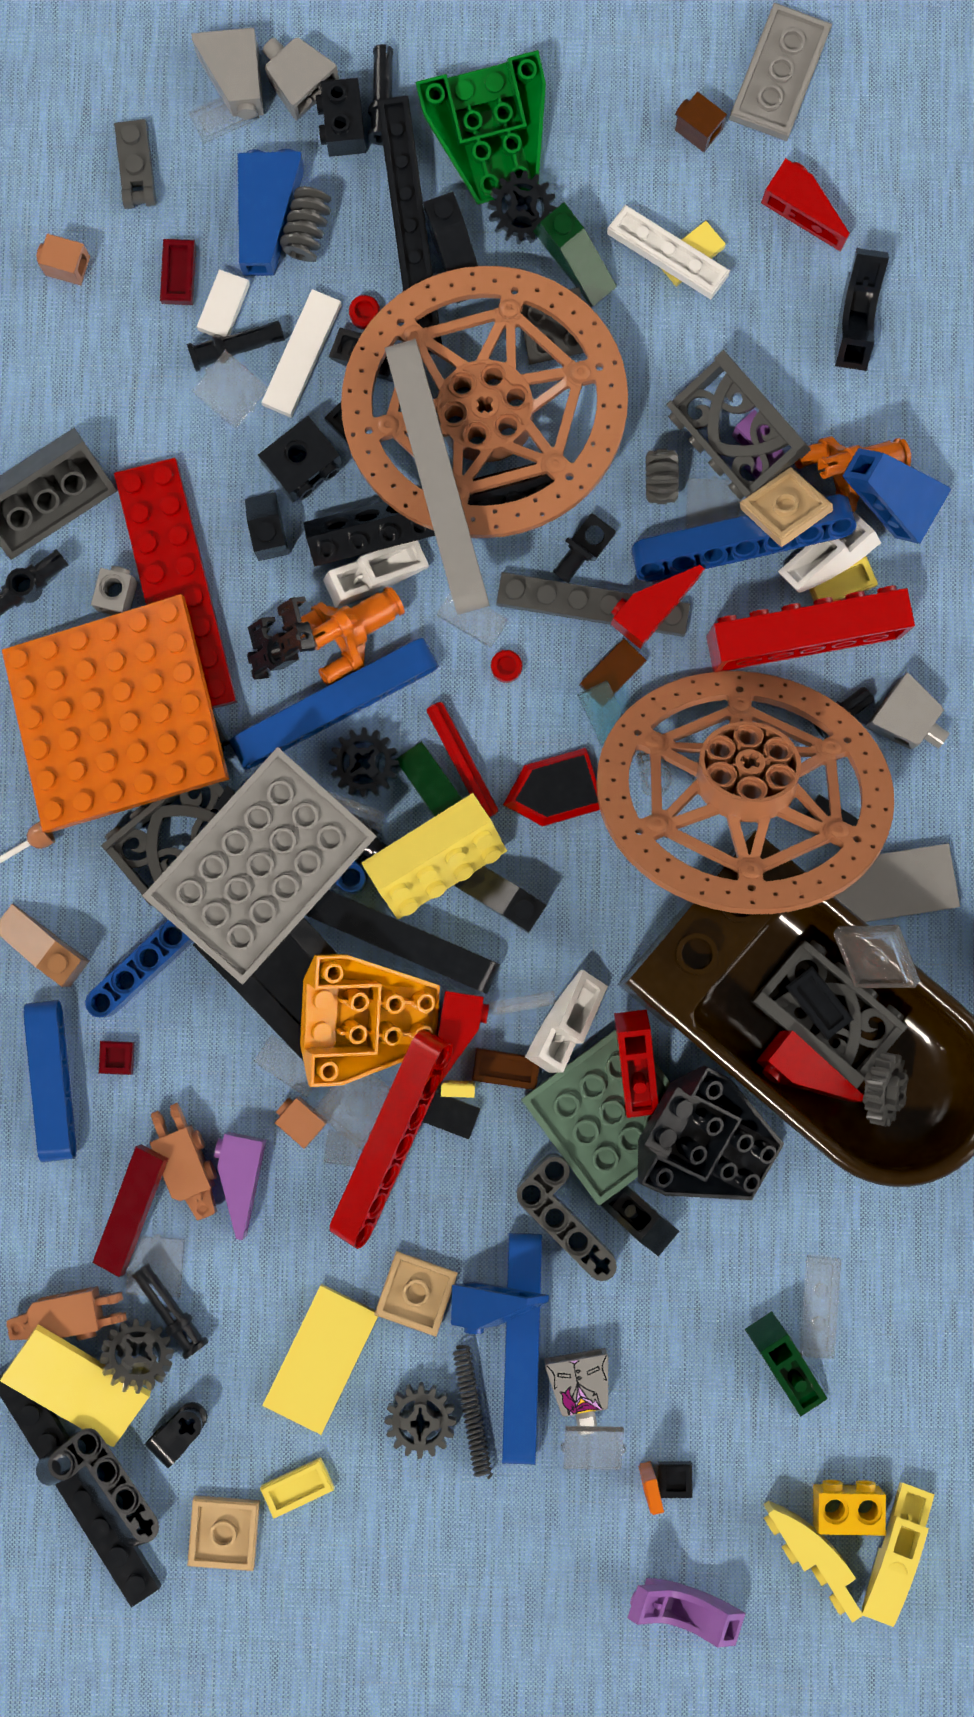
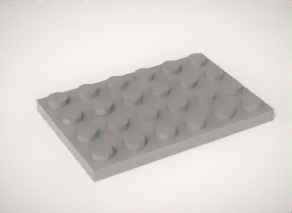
[142,747,377,985]

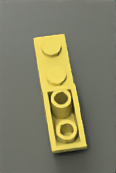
[861,1482,935,1627]
[763,1501,863,1623]

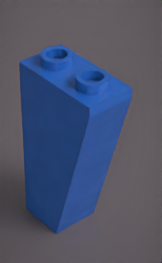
[238,149,304,276]
[843,448,951,544]

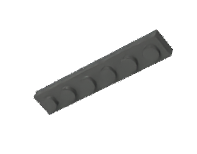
[496,572,690,637]

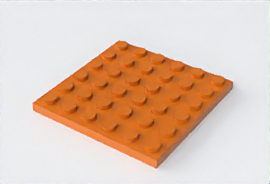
[2,594,230,833]

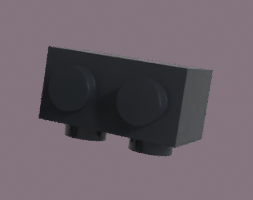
[316,78,366,157]

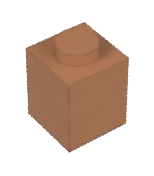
[36,234,90,286]
[275,1096,329,1149]

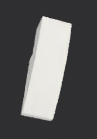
[778,512,881,593]
[323,540,429,608]
[525,970,608,1073]

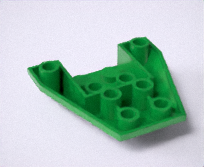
[415,50,546,205]

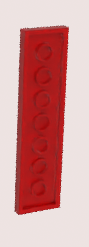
[114,458,237,708]

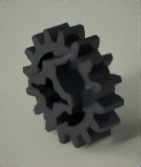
[487,170,557,244]
[329,727,400,799]

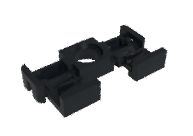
[247,596,315,680]

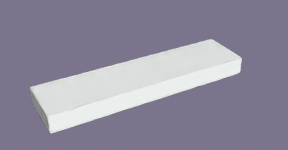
[607,205,730,300]
[261,289,342,418]

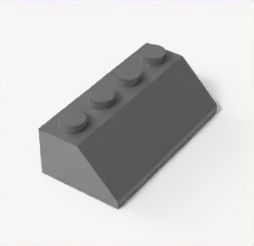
[0,427,117,560]

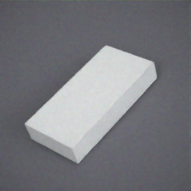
[197,269,250,338]

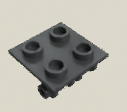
[521,287,584,365]

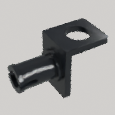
[553,514,616,583]

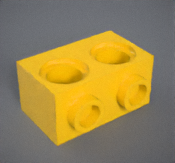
[813,1480,886,1536]

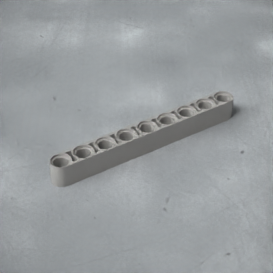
[385,338,490,615]

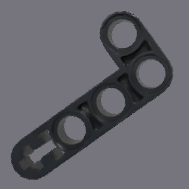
[36,1428,159,1547]

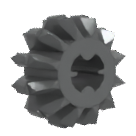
[646,449,679,504]

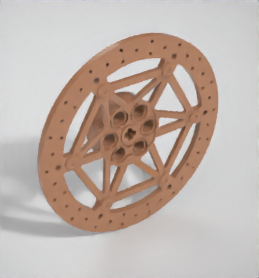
[341,266,628,538]
[596,671,894,915]

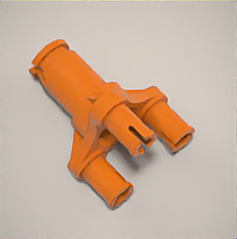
[794,436,911,512]
[300,586,405,686]

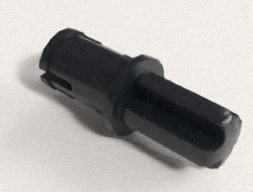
[813,687,874,739]

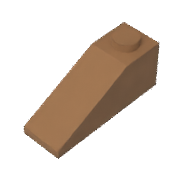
[0,904,90,987]

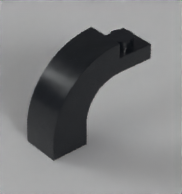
[835,248,889,371]

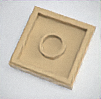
[740,467,833,547]
[374,1251,458,1337]
[187,1495,260,1571]

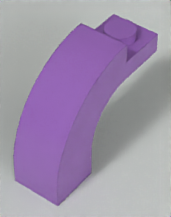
[627,1578,746,1648]

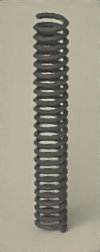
[452,1345,493,1479]

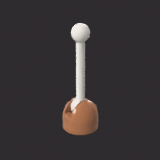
[0,821,55,863]

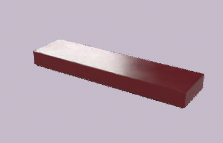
[92,1144,169,1277]

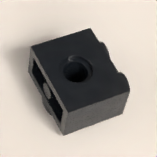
[258,416,342,503]

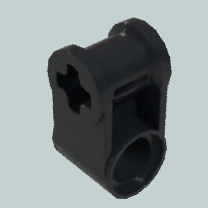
[144,1402,207,1468]

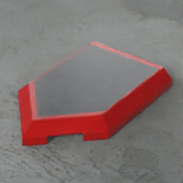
[503,748,600,827]

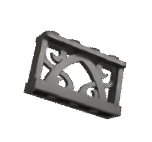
[666,350,811,500]
[101,783,225,906]
[750,940,908,1088]

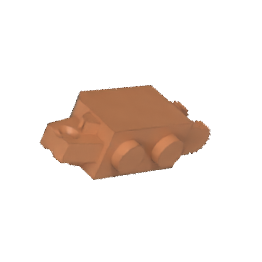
[150,1103,217,1221]
[6,1286,127,1340]

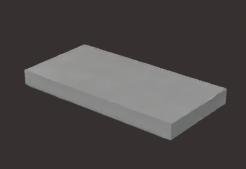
[729,3,832,141]
[820,843,960,922]

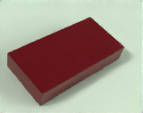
[160,239,196,305]

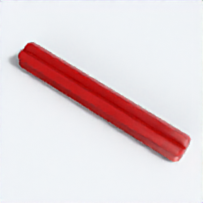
[427,702,499,818]

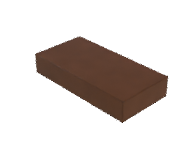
[579,639,647,707]
[472,1048,539,1090]

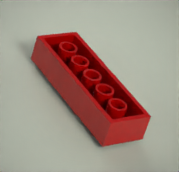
[706,585,915,672]

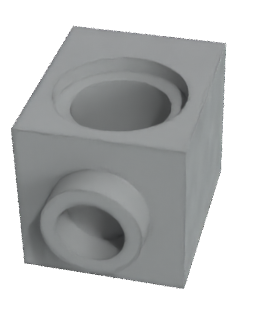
[91,566,138,615]

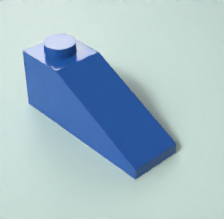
[451,1282,549,1334]

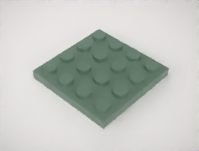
[521,1029,670,1206]

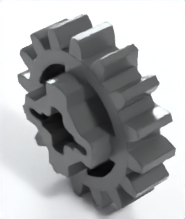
[863,1052,909,1127]
[99,1319,174,1394]
[384,1382,457,1459]

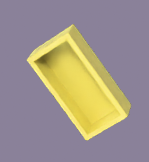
[361,793,507,920]

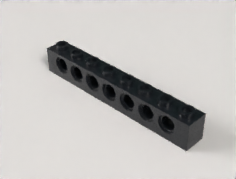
[303,463,559,567]

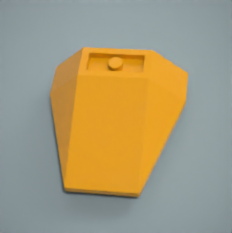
[300,954,440,1087]

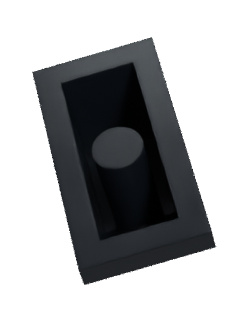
[245,492,289,561]
[601,1185,680,1257]

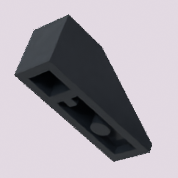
[423,192,478,304]
[453,866,547,934]

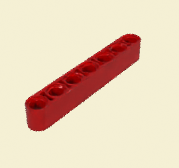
[329,1029,453,1249]

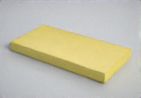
[262,1284,378,1435]
[0,1324,151,1447]

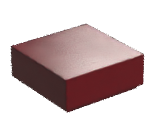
[98,1041,135,1075]

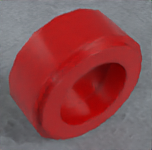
[349,295,380,329]
[491,650,522,683]

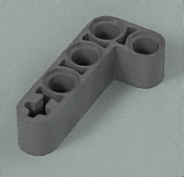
[516,1154,617,1281]

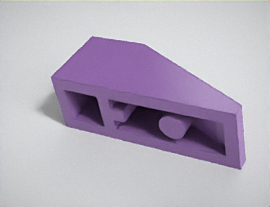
[214,1132,267,1240]

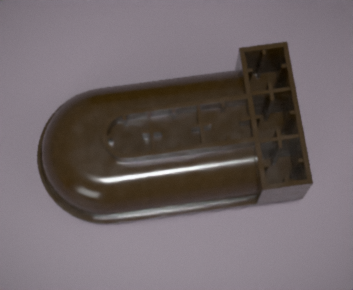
[618,830,974,1187]

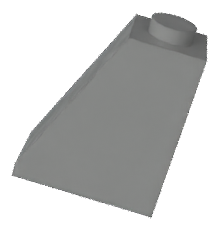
[191,28,264,119]

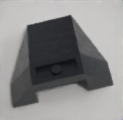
[638,1065,784,1200]

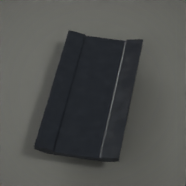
[193,918,338,1060]

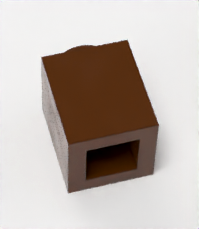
[675,91,727,152]

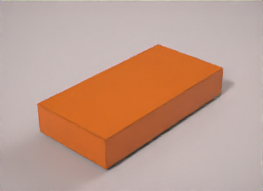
[638,1461,664,1515]

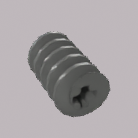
[279,186,331,262]

